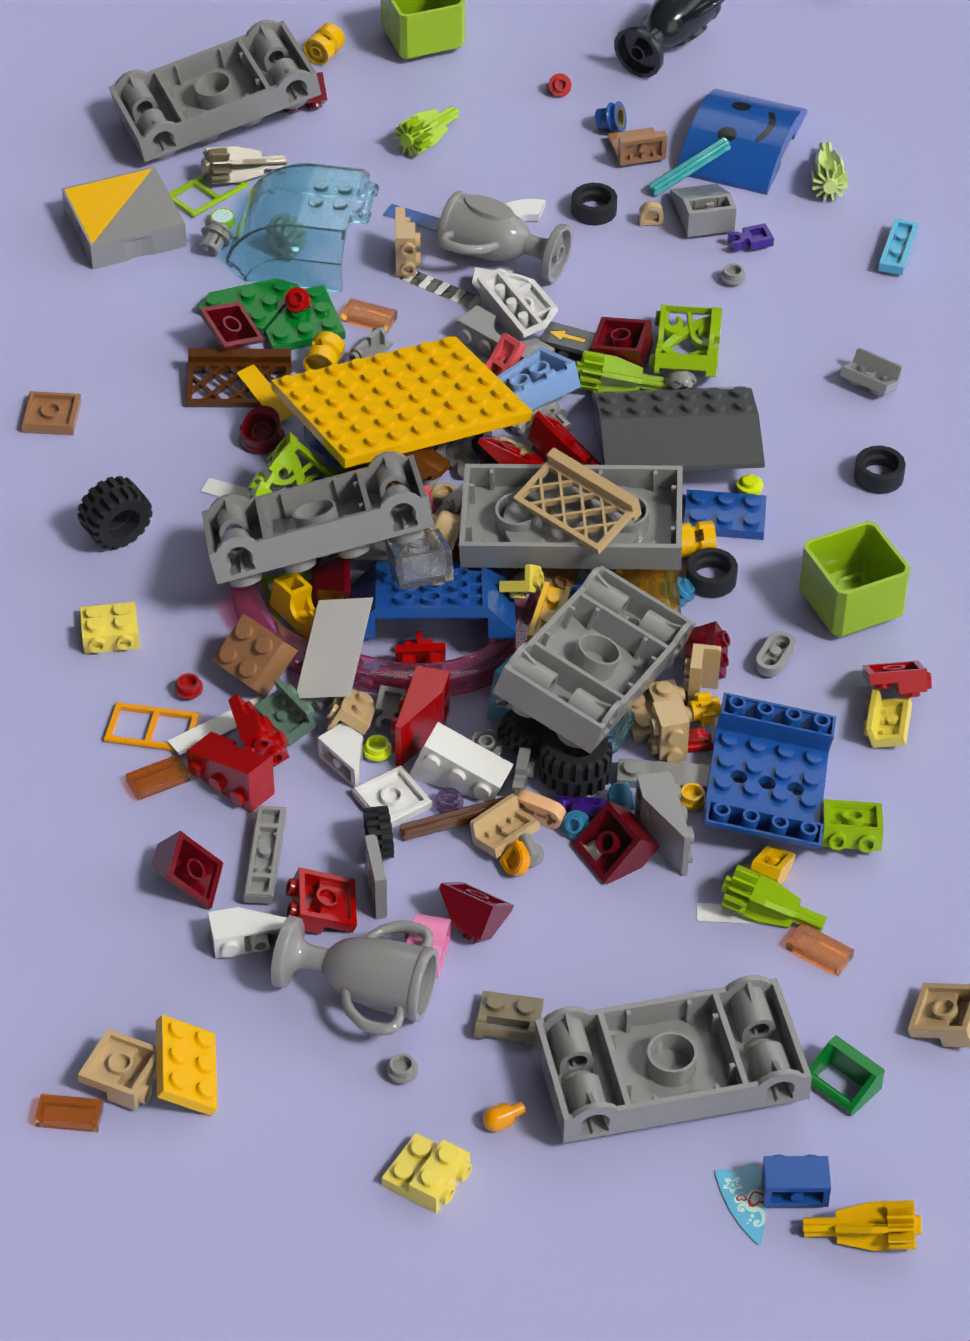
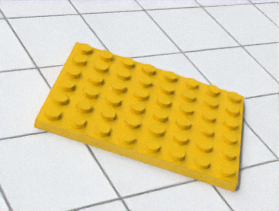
[271,336,533,468]

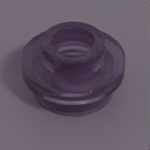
[435,788,464,813]

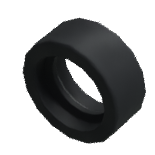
[571,182,618,226]
[854,445,906,494]
[686,547,738,598]

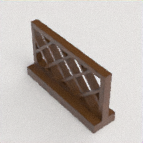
[186,348,292,408]

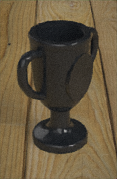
[614,0,725,78]

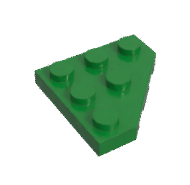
[197,278,299,336]
[265,285,346,350]

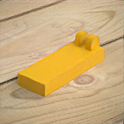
[526,581,572,642]

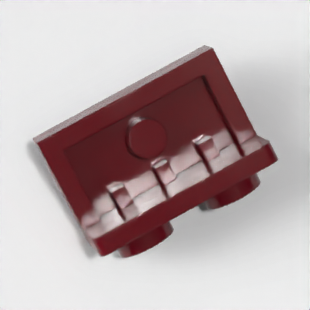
[683,621,730,679]

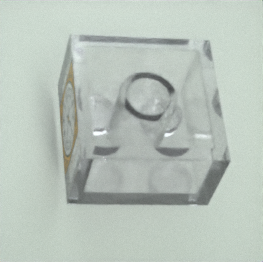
[385,528,454,590]

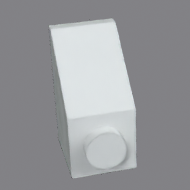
[318,722,364,788]

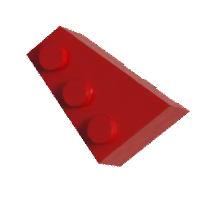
[187,732,275,813]

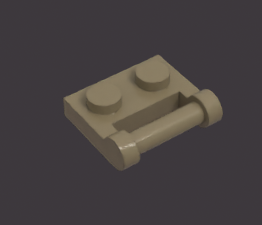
[474,991,544,1046]

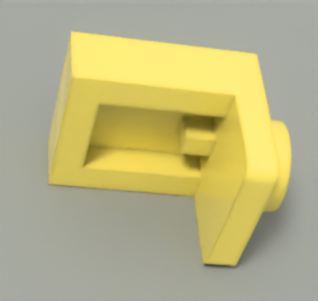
[499,564,544,599]

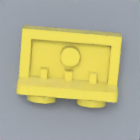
[863,689,912,748]

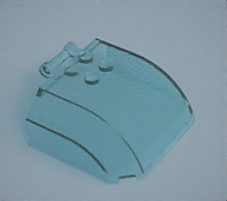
[225,163,379,292]

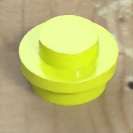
[737,474,763,495]
[363,735,392,762]

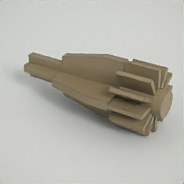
[201,146,287,184]

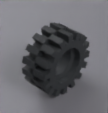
[497,709,551,759]
[363,805,394,859]

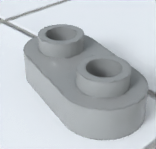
[755,631,796,677]

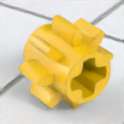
[688,691,721,727]

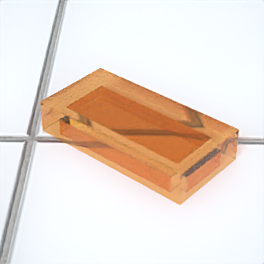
[341,298,397,333]
[126,754,191,801]
[786,923,854,976]
[35,1094,104,1133]

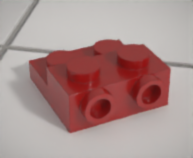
[862,660,932,698]
[228,694,290,767]
[286,867,357,934]

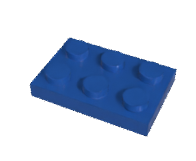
[684,489,767,540]

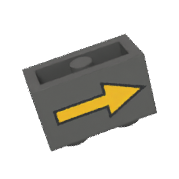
[539,321,595,364]

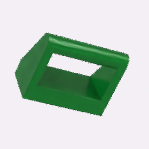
[809,1035,885,1116]

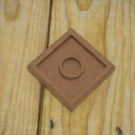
[21,391,82,435]

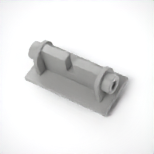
[343,326,393,363]

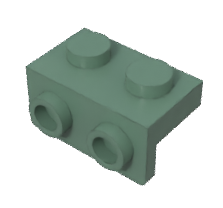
[255,678,317,746]

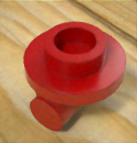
[546,73,572,97]
[285,287,312,313]
[688,728,713,752]

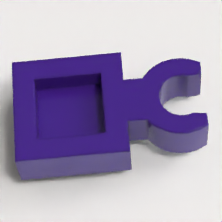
[727,223,774,251]
[554,794,608,821]

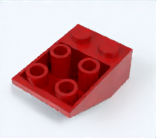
[391,666,450,766]

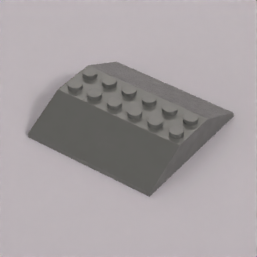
[590,386,765,471]

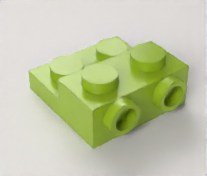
[822,799,883,853]

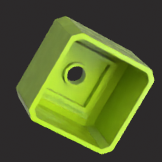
[381,0,465,60]
[799,521,911,637]

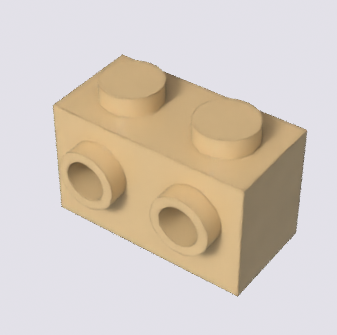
[648,698,690,763]

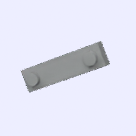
[617,758,733,792]
[243,805,287,904]

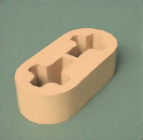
[516,790,567,829]

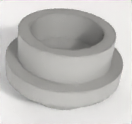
[721,263,746,286]
[387,1053,418,1084]

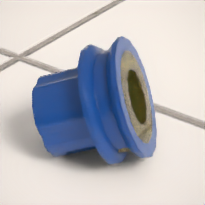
[595,101,627,133]

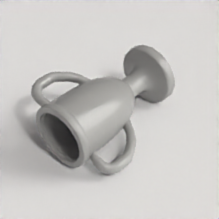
[437,191,573,283]
[271,915,438,1035]

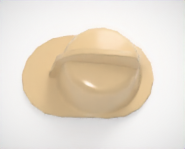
[427,510,461,562]

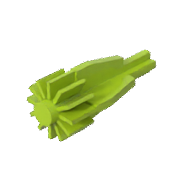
[394,105,460,157]
[576,350,667,392]
[720,865,827,933]

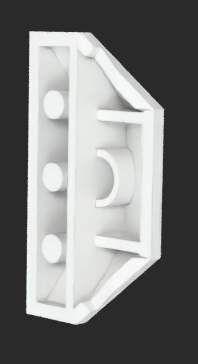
[477,268,558,340]

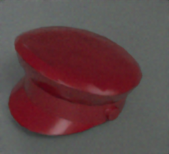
[239,406,285,454]

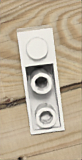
[208,907,305,959]

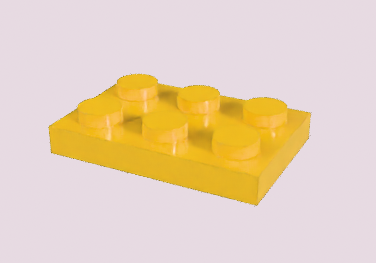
[156,1015,218,1116]

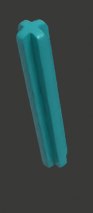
[648,137,731,196]

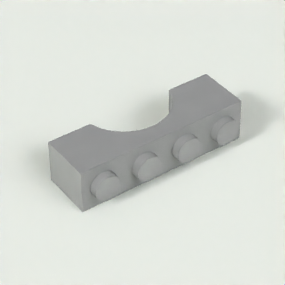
[457,305,555,362]

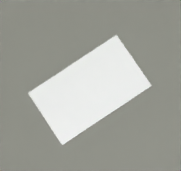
[297,597,373,698]

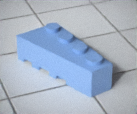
[497,347,581,410]

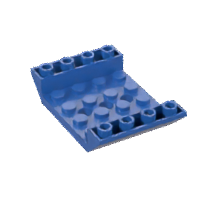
[349,561,516,641]
[702,692,836,849]

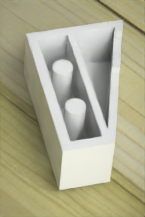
[409,722,514,802]

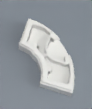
[505,199,546,222]

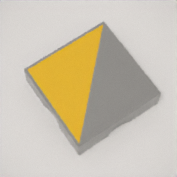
[61,166,187,269]

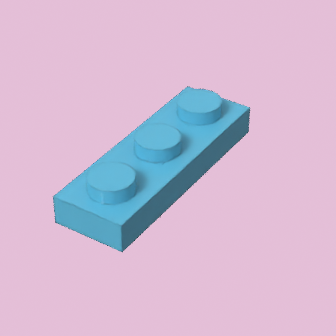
[878,218,919,275]

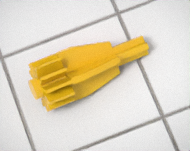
[803,1200,922,1251]

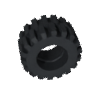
[77,476,153,550]
[538,730,613,797]

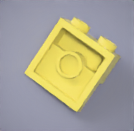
[80,602,140,654]
[382,1133,472,1213]

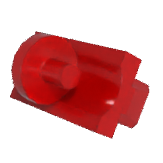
[395,631,446,676]

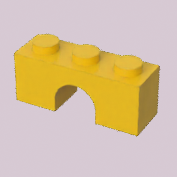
[269,573,317,641]

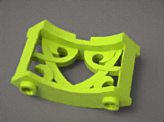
[650,304,722,377]
[247,432,338,499]

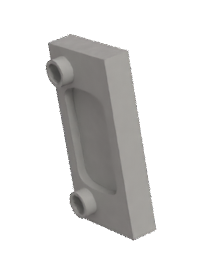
[459,464,683,570]

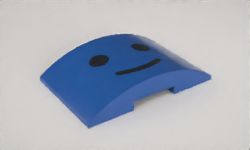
[677,89,807,195]

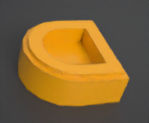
[499,840,530,877]

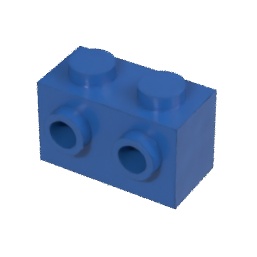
[761,1154,831,1207]

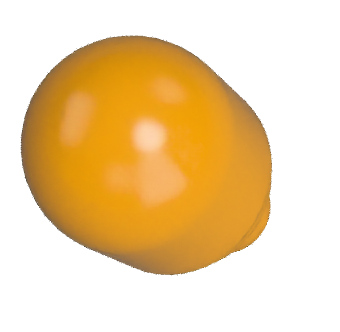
[482,1102,526,1132]

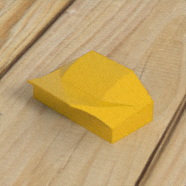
[743,844,796,885]

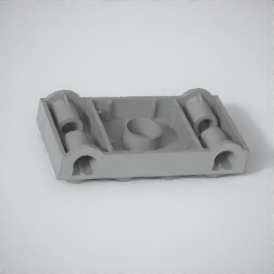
[109,19,321,162]
[202,451,434,588]
[492,565,696,754]
[534,975,812,1143]

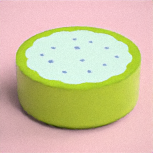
[210,208,235,230]

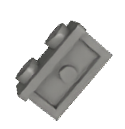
[839,348,903,396]

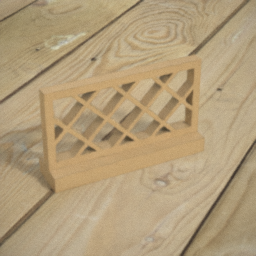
[513,447,642,554]

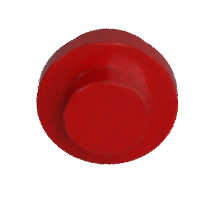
[175,673,203,699]

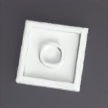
[352,765,432,828]

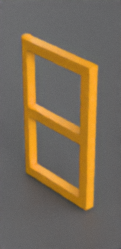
[103,702,200,753]

